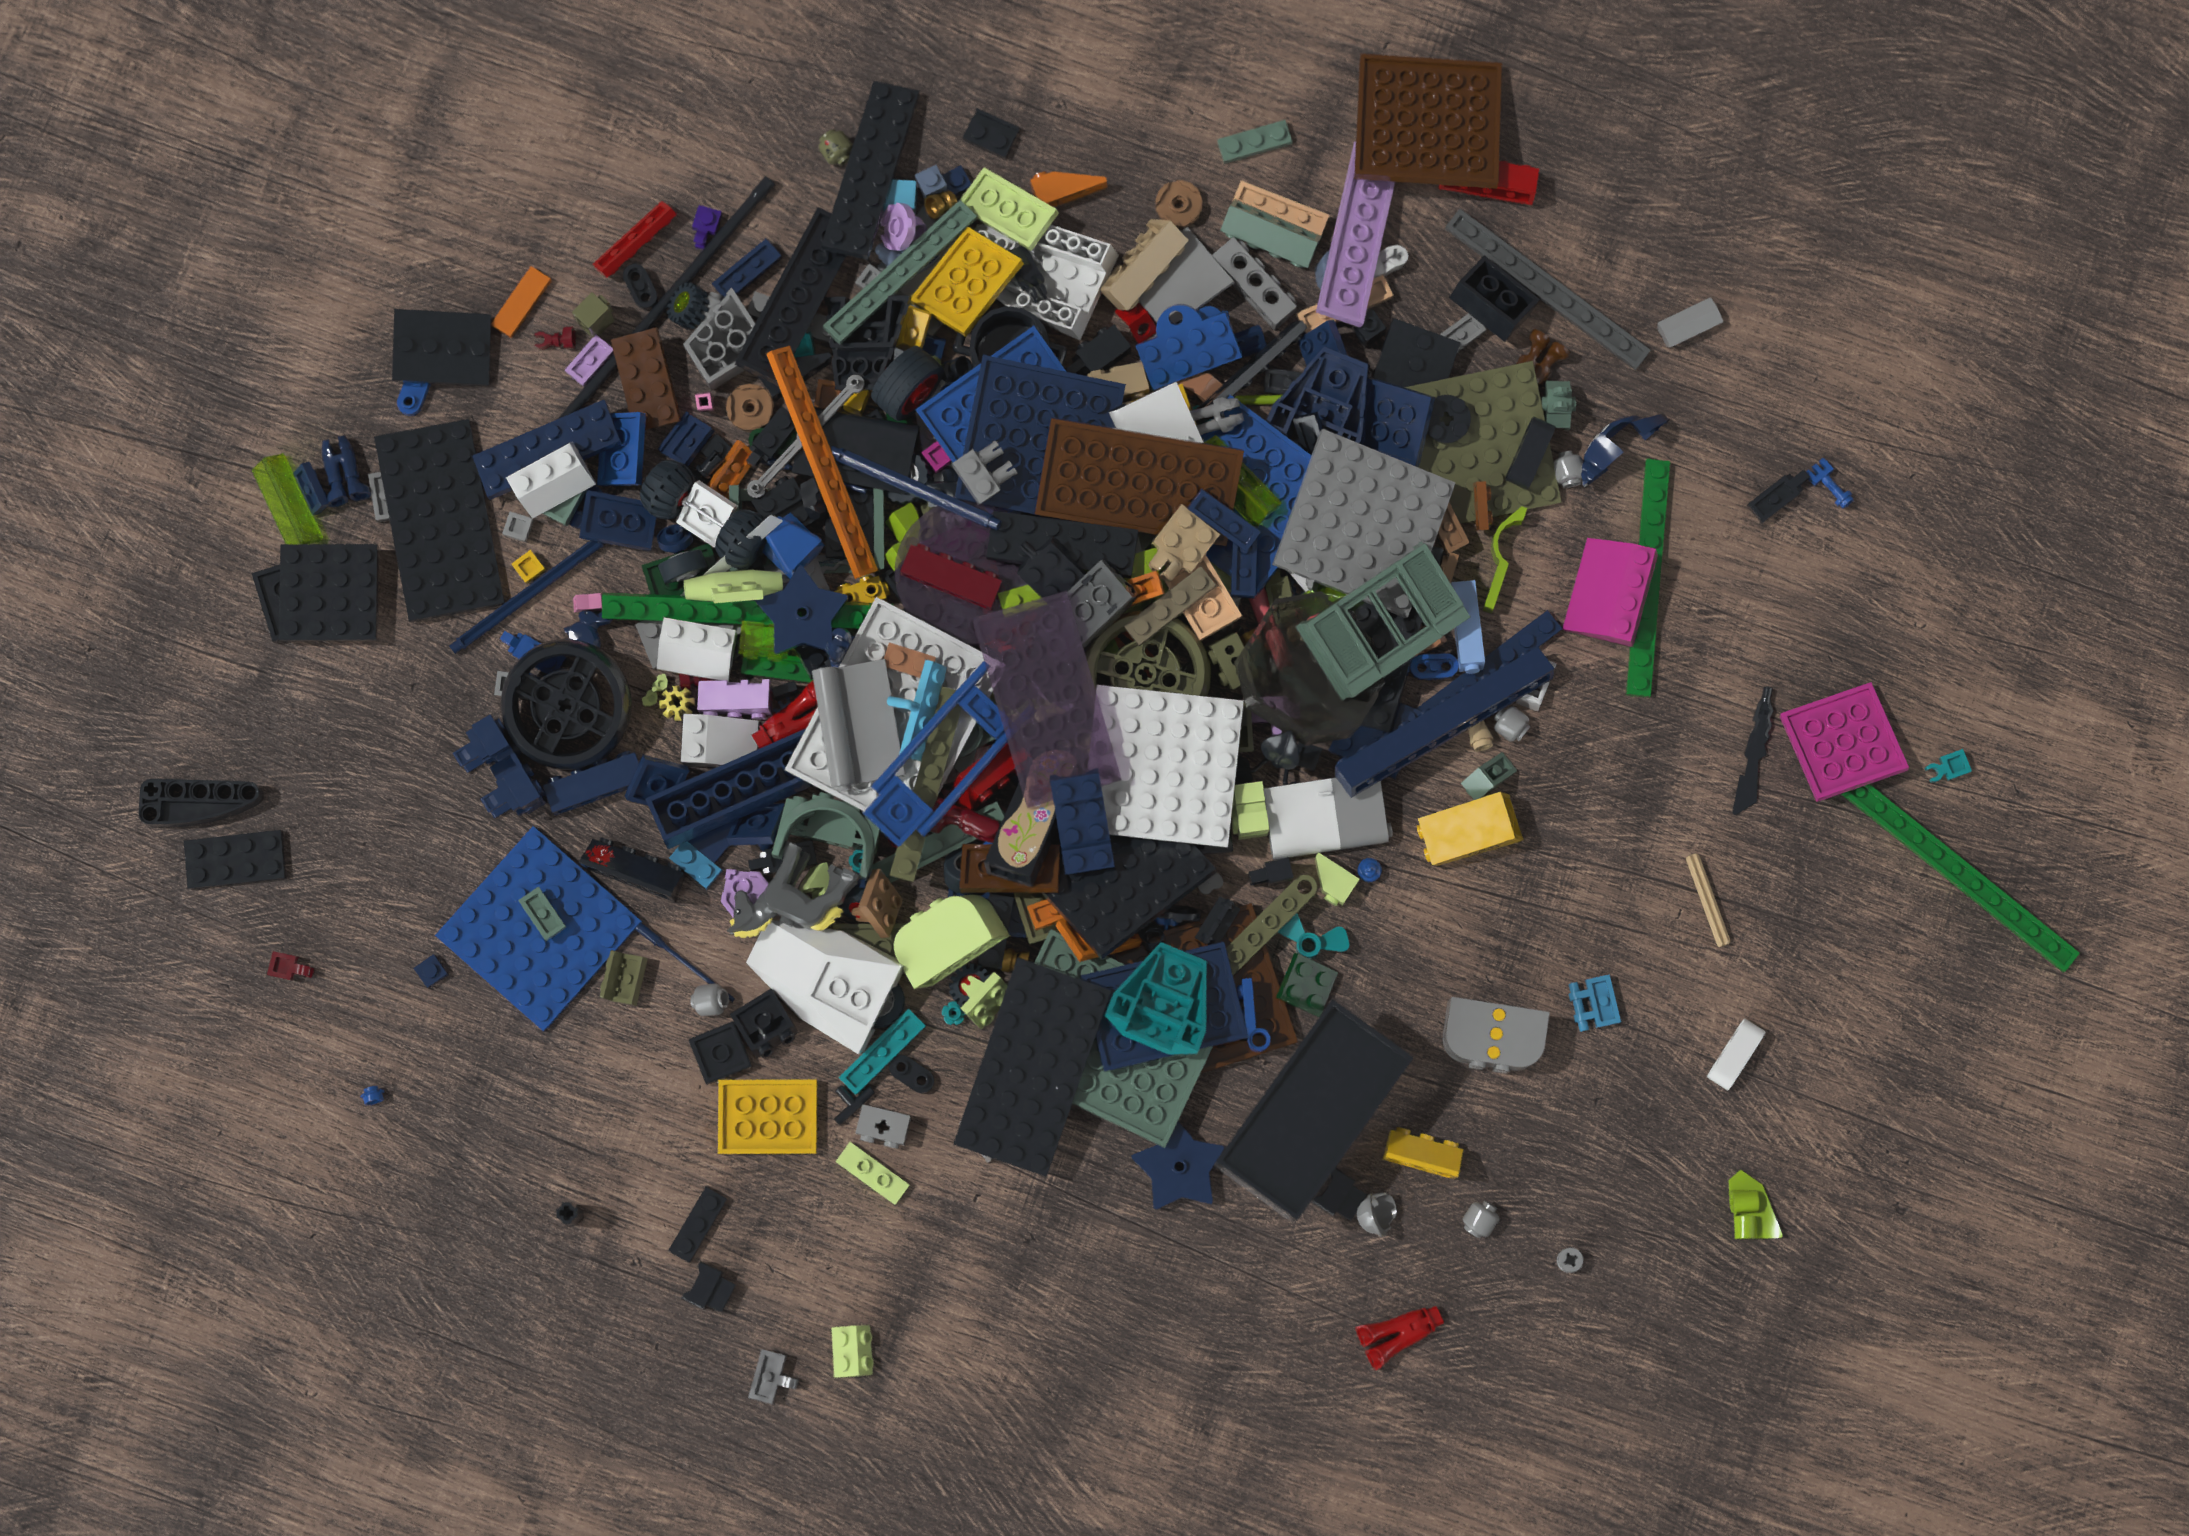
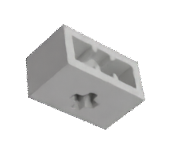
[856,1104,911,1149]

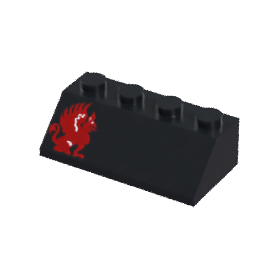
[579,837,686,903]

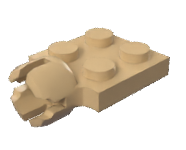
[1149,504,1220,582]

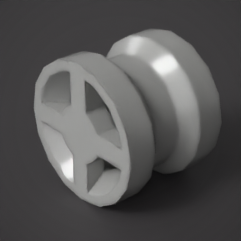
[1556,1248,1583,1273]

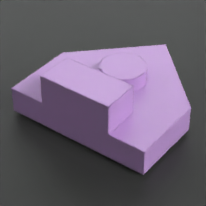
[721,869,769,917]

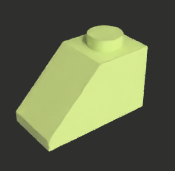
[1315,852,1359,906]

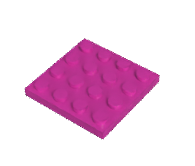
[1780,682,1909,802]

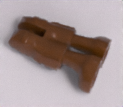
[1516,329,1570,389]

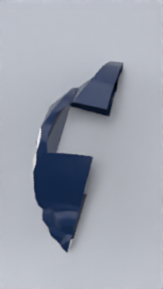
[1581,415,1670,487]

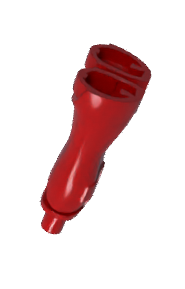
[752,681,818,748]
[1355,1306,1444,1371]

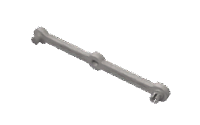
[747,375,865,499]

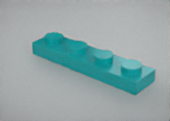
[838,1009,926,1095]

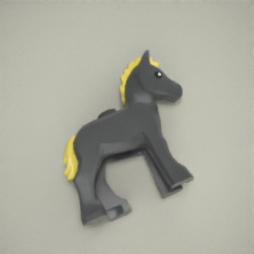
[727,841,860,938]

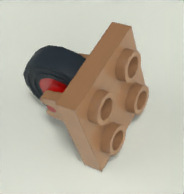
[840,869,903,938]

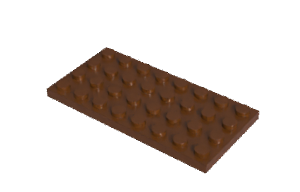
[1035,417,1244,546]

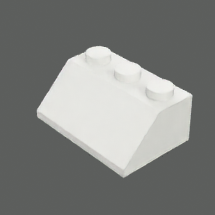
[506,442,596,519]
[657,617,738,682]

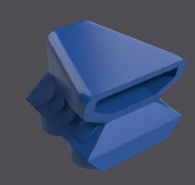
[762,512,825,579]

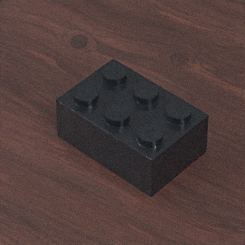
[1449,255,1540,342]

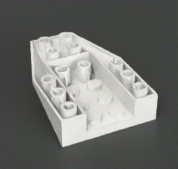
[974,225,1119,340]
[746,920,904,1054]

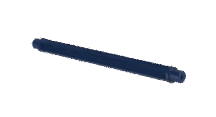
[830,446,1002,530]
[449,540,605,654]

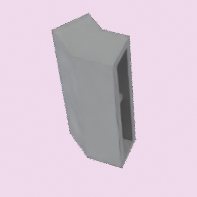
[1658,297,1723,347]

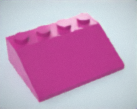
[1562,538,1658,647]

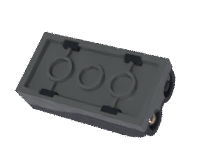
[1032,560,1138,662]

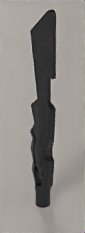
[1732,687,1773,815]

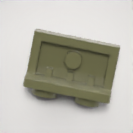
[600,950,648,1006]

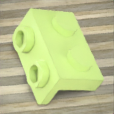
[832,1325,874,1378]

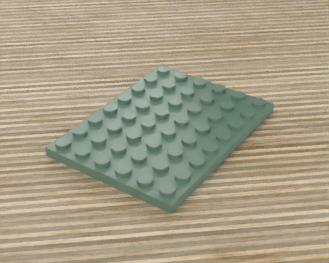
[1034,929,1213,1148]

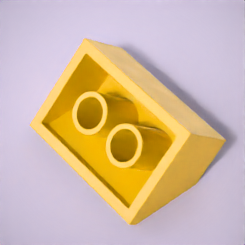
[1382,1127,1463,1179]

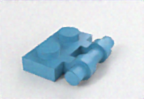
[1568,974,1621,1032]

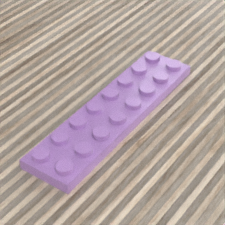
[1316,141,1395,327]

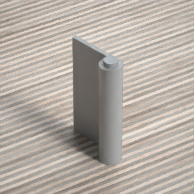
[812,659,905,791]

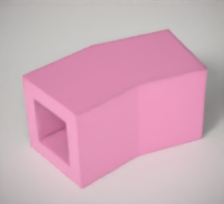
[695,392,714,412]
[573,593,602,613]

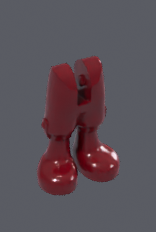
[931,798,999,843]

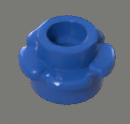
[360,1086,384,1105]

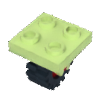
[949,964,1007,1030]

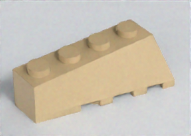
[1100,219,1189,310]
[1087,362,1149,404]

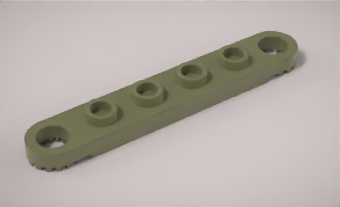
[1226,875,1317,976]

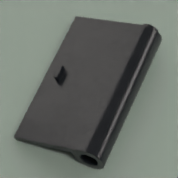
[792,406,920,494]

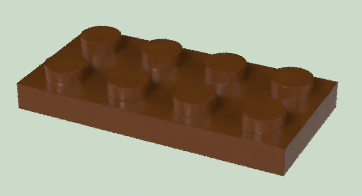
[611,328,682,431]
[960,844,1061,893]

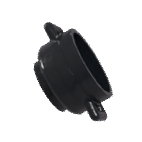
[953,306,1067,368]

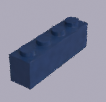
[543,751,640,816]

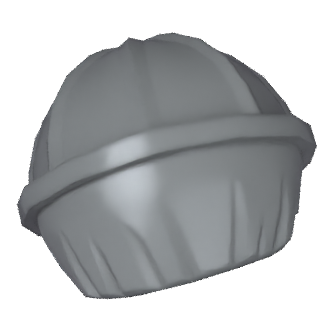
[1357,1193,1397,1237]

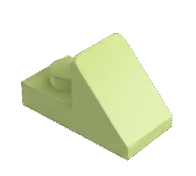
[798,862,829,899]

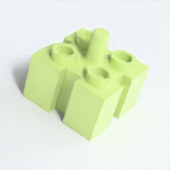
[1231,781,1269,840]

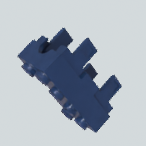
[452,714,546,819]

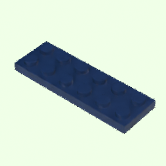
[473,400,622,500]

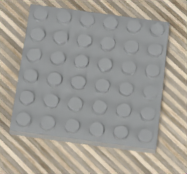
[1272,429,1455,618]

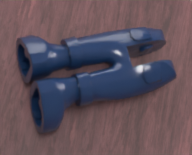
[321,435,371,507]
[825,628,855,668]

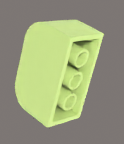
[894,895,1010,989]

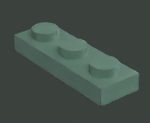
[1217,120,1292,164]

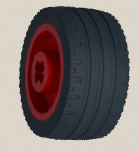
[871,346,944,421]

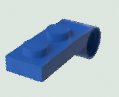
[1237,978,1270,1052]

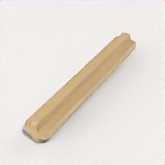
[1686,853,1730,947]

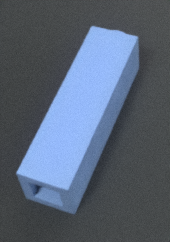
[1451,580,1485,674]

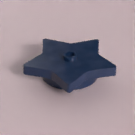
[756,565,848,655]
[1131,1121,1224,1210]

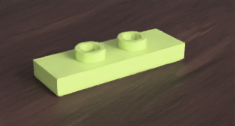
[836,1142,910,1205]

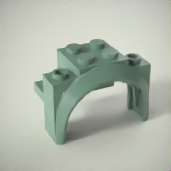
[772,792,881,881]

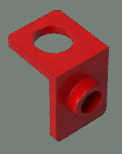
[1115,303,1156,343]

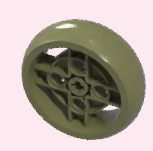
[1080,610,1211,715]

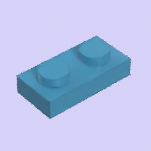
[669,842,722,889]

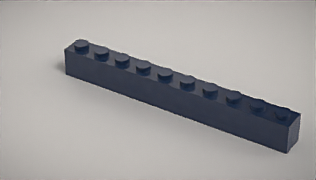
[1335,647,1555,798]

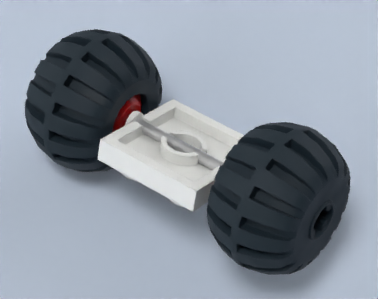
[640,460,767,569]

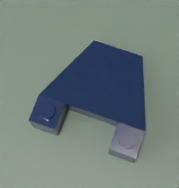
[1266,347,1368,446]

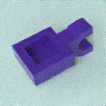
[692,205,722,250]

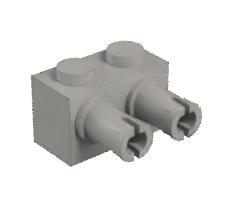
[952,440,1018,505]

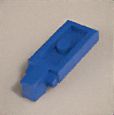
[500,631,567,675]

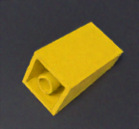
[1417,792,1524,866]

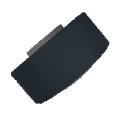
[658,549,707,584]

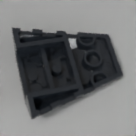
[824,295,912,391]

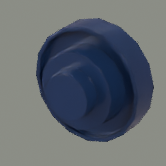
[657,524,693,554]

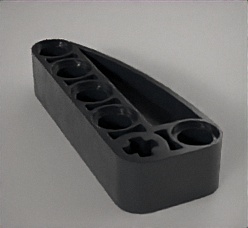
[138,779,264,828]

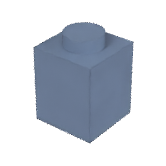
[915,165,947,200]

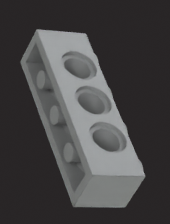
[1212,237,1297,331]

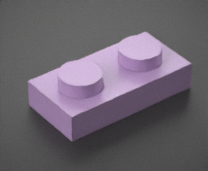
[565,335,614,387]

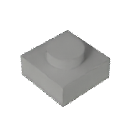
[502,512,534,543]

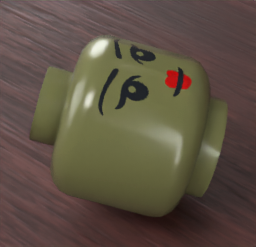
[818,129,853,166]

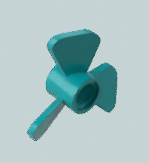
[1278,914,1349,974]

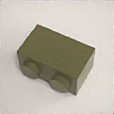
[572,292,615,338]

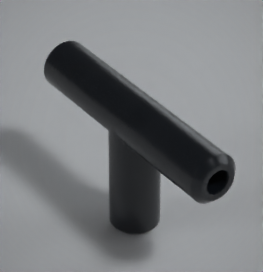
[834,1085,875,1125]

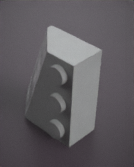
[683,287,755,391]

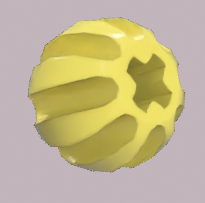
[659,685,695,721]

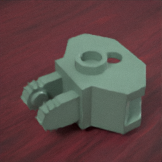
[1541,381,1576,430]

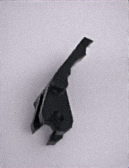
[1006,245,1048,303]

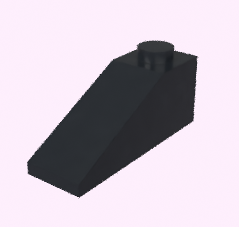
[757,353,832,403]

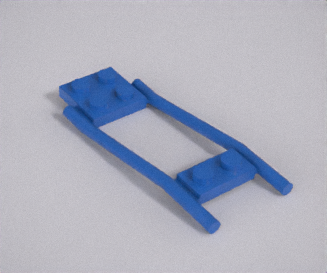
[862,661,1036,847]

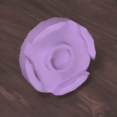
[880,203,927,251]

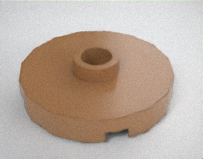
[1155,180,1203,228]
[726,384,774,432]

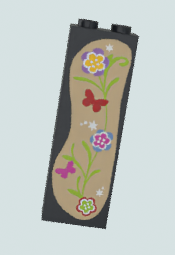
[984,743,1086,887]

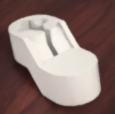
[1373,245,1408,279]

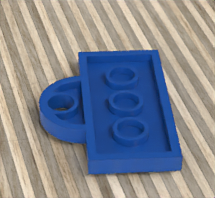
[1136,304,1243,390]

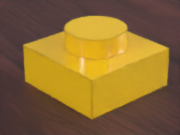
[511,550,546,584]

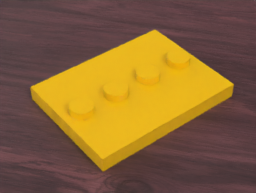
[911,226,1024,337]
[718,1079,817,1154]

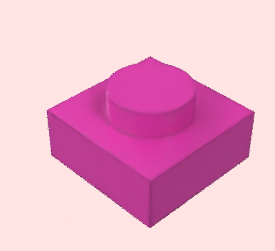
[922,441,952,473]

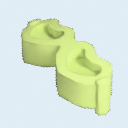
[642,674,668,707]

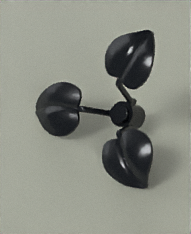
[1235,730,1301,785]

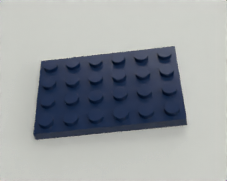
[1080,942,1248,1072]

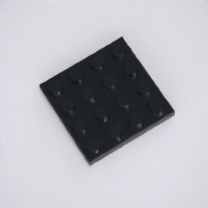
[279,544,379,641]

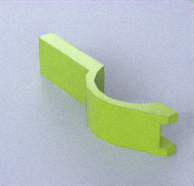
[1482,506,1527,614]

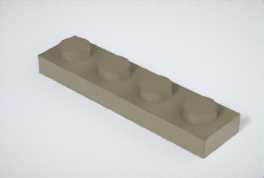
[1124,566,1216,647]

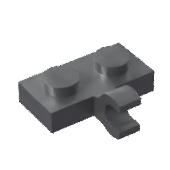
[748,1349,799,1404]

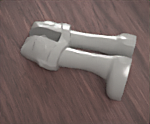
[1190,397,1244,436]

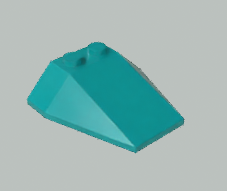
[1105,942,1206,1055]

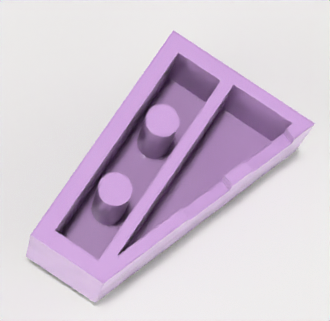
[697,679,773,720]

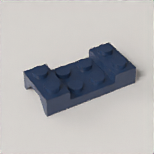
[1050,768,1114,874]

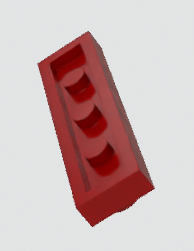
[592,201,677,278]

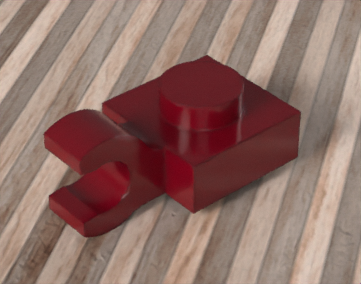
[267,951,315,981]

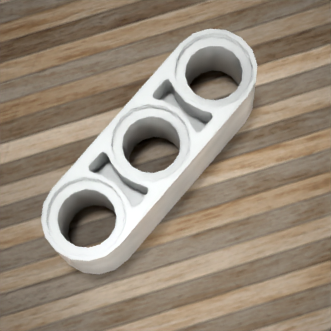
[1707,1018,1766,1091]

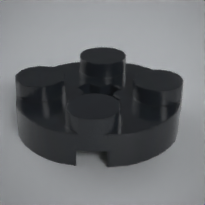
[1427,395,1471,444]

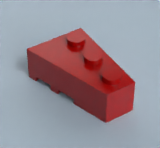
[948,737,1030,811]

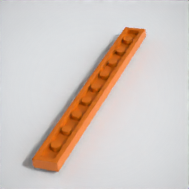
[766,346,878,579]

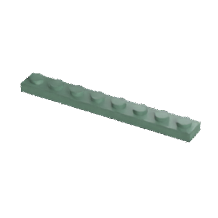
[823,200,977,345]

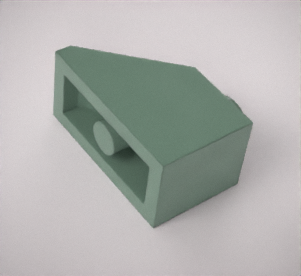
[1461,752,1517,800]

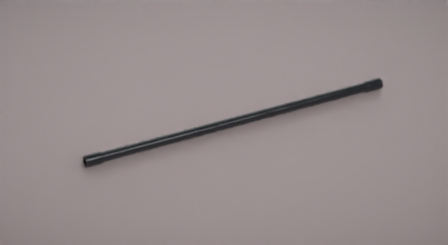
[556,176,776,420]

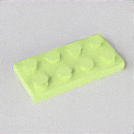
[960,168,1059,251]

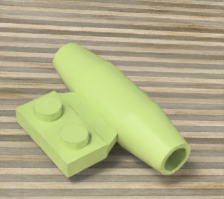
[684,570,783,603]

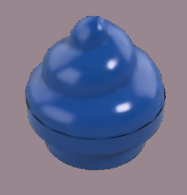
[1357,858,1382,883]

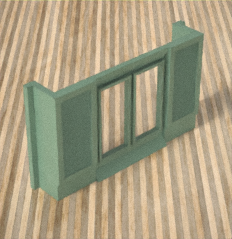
[1295,541,1470,700]

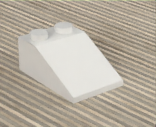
[681,714,759,768]

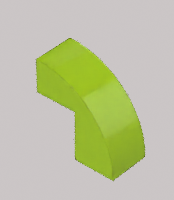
[884,502,921,572]

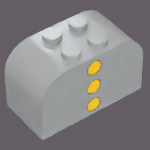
[1442,997,1550,1074]

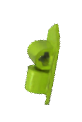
[1728,1170,1783,1239]

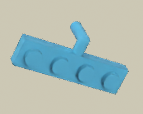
[887,660,947,761]

